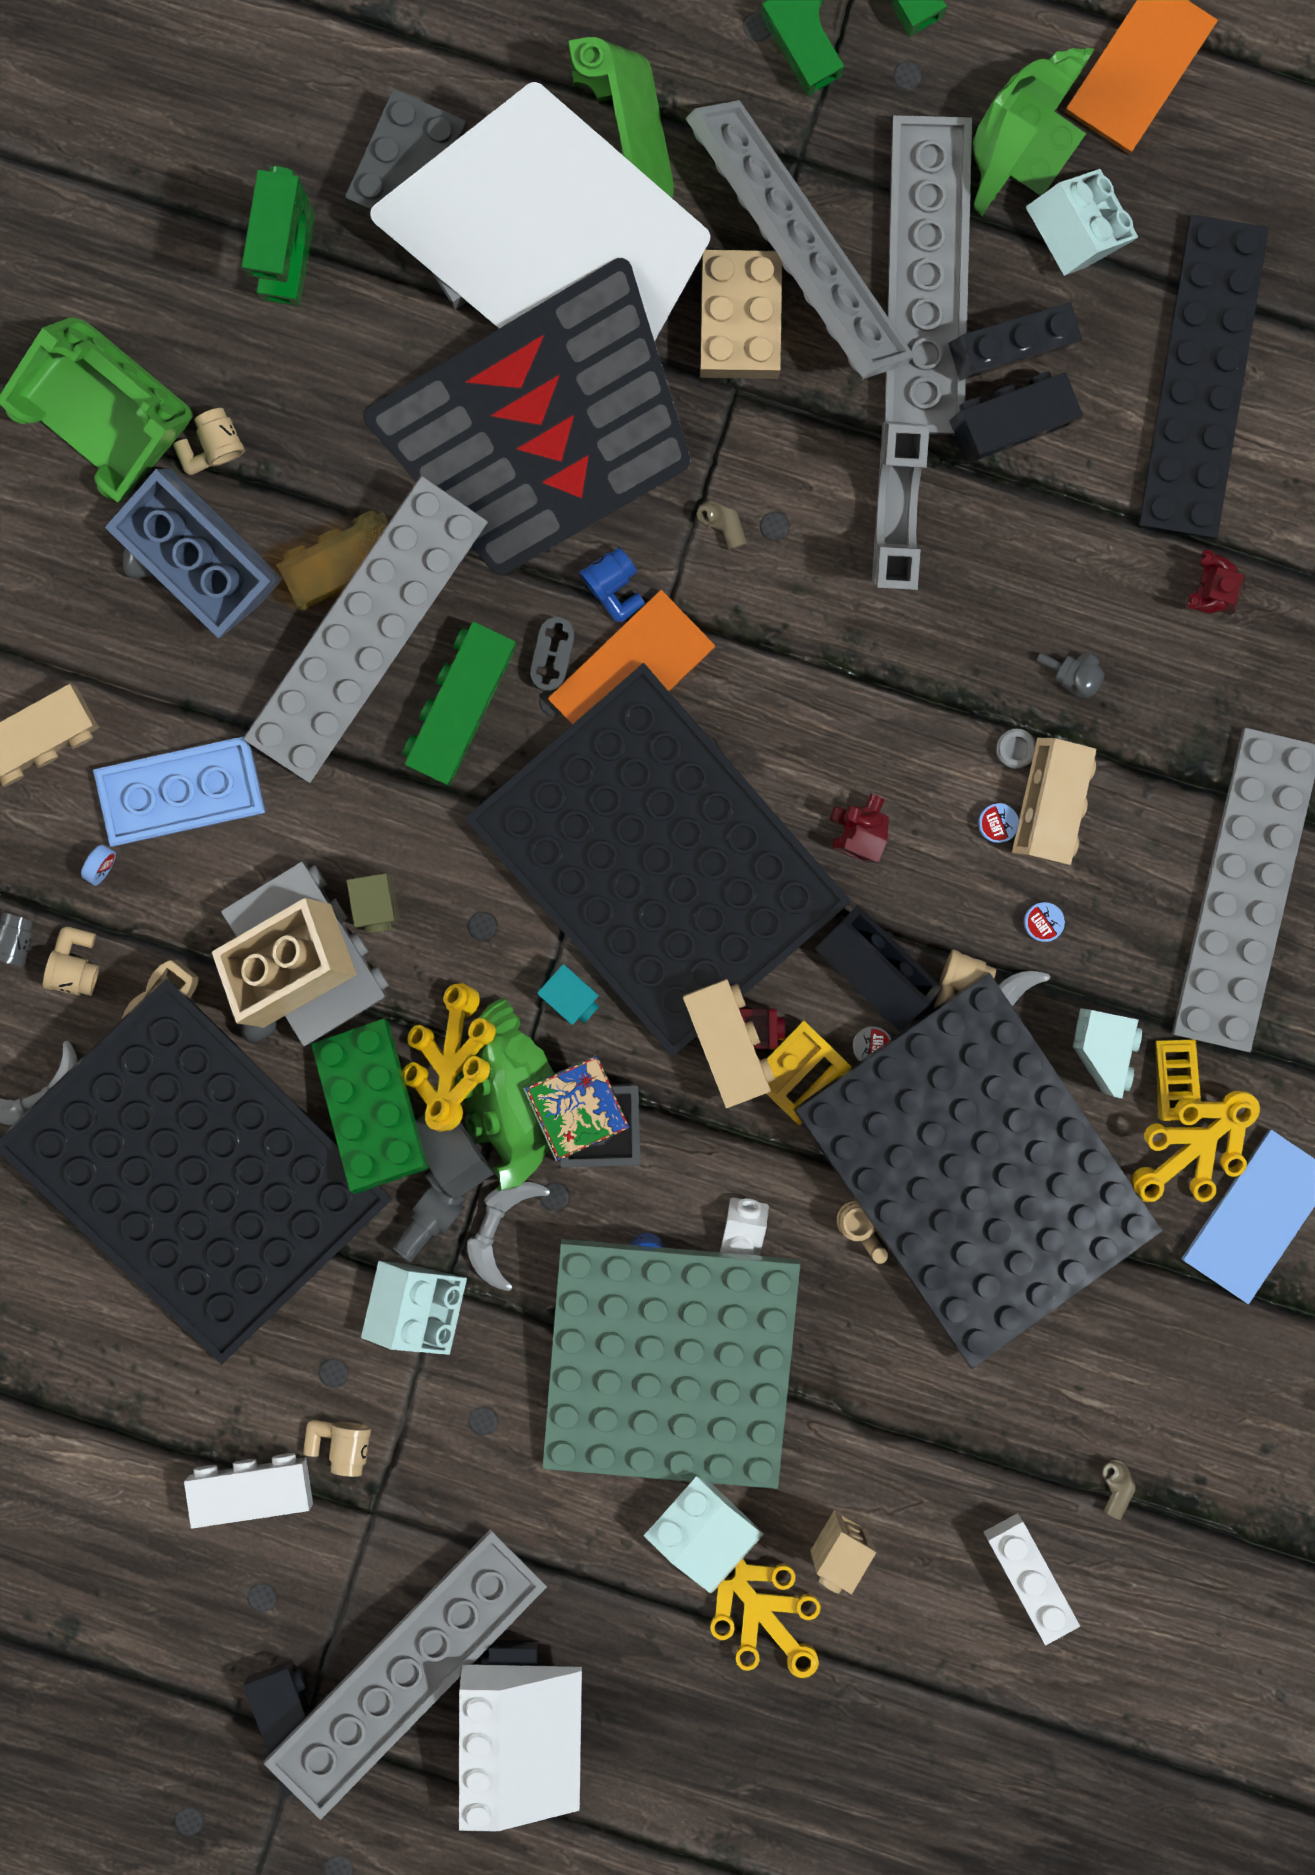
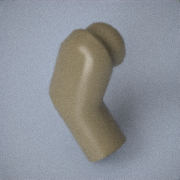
[696,501,747,550]
[1102,1460,1136,1520]

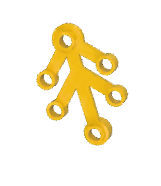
[402,983,496,1132]
[1130,1091,1260,1202]
[710,1559,820,1678]

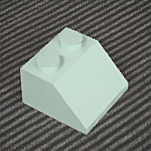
[644,1476,764,1593]

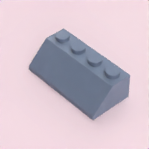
[105,469,283,639]

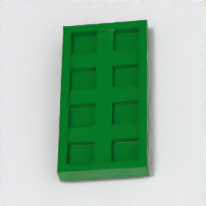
[311,1019,429,1194]

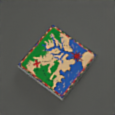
[523,1055,630,1161]

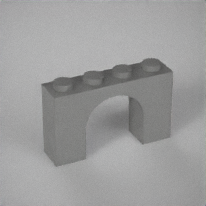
[872,422,929,590]
[221,861,389,1047]

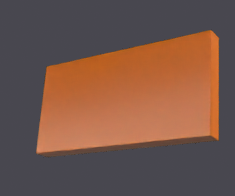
[1065,0,1218,155]
[548,590,716,725]

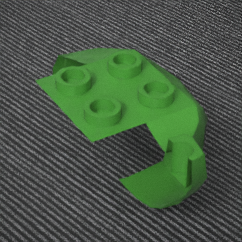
[972,48,1094,217]
[456,997,554,1192]

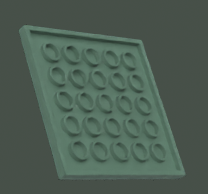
[542,1239,800,1489]

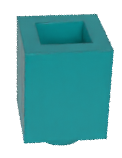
[537,964,600,1025]

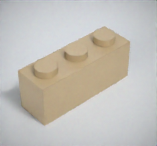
[0,684,99,787]
[1012,738,1097,865]
[683,978,775,1109]
[810,1510,877,1594]

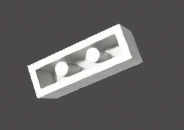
[184,1453,313,1529]
[984,1513,1080,1646]

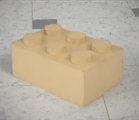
[700,250,782,379]
[212,898,357,1028]

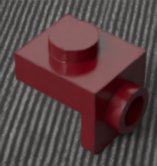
[739,1008,785,1049]

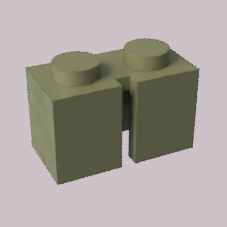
[347,873,400,934]

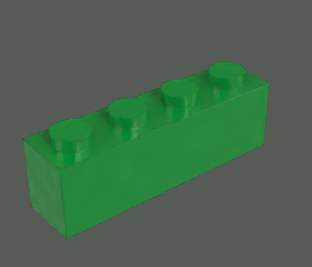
[402,621,517,787]

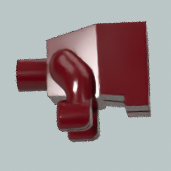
[1186,550,1246,615]
[830,794,889,863]

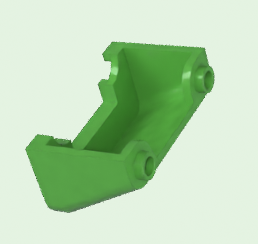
[568,37,674,198]
[0,317,193,503]

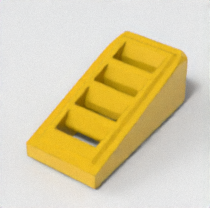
[1155,1039,1202,1121]

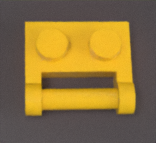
[766,1020,852,1126]

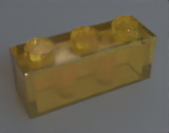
[276,510,389,611]

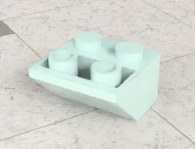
[1026,169,1138,276]
[1072,1008,1142,1098]
[361,1261,467,1355]

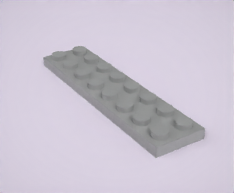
[685,100,915,379]
[884,115,972,436]
[244,475,488,783]
[1171,728,1315,1053]
[263,1530,547,1820]

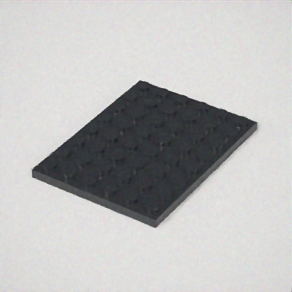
[465,663,852,1057]
[793,972,1162,1369]
[0,976,392,1365]

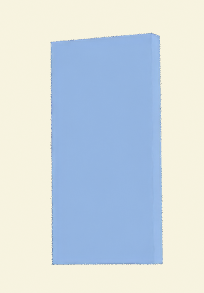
[93,736,266,847]
[1181,1129,1315,1304]

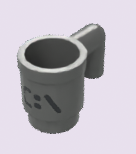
[0,912,34,967]

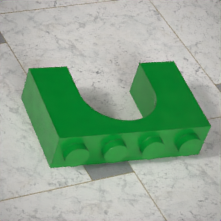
[761,0,947,96]
[242,166,315,307]

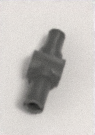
[393,1185,465,1263]

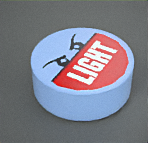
[978,803,1019,843]
[81,845,116,886]
[1024,902,1065,942]

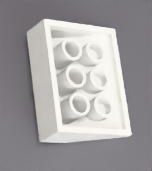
[459,1665,582,1831]

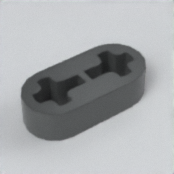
[530,617,575,692]

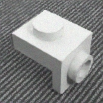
[720,1197,769,1256]

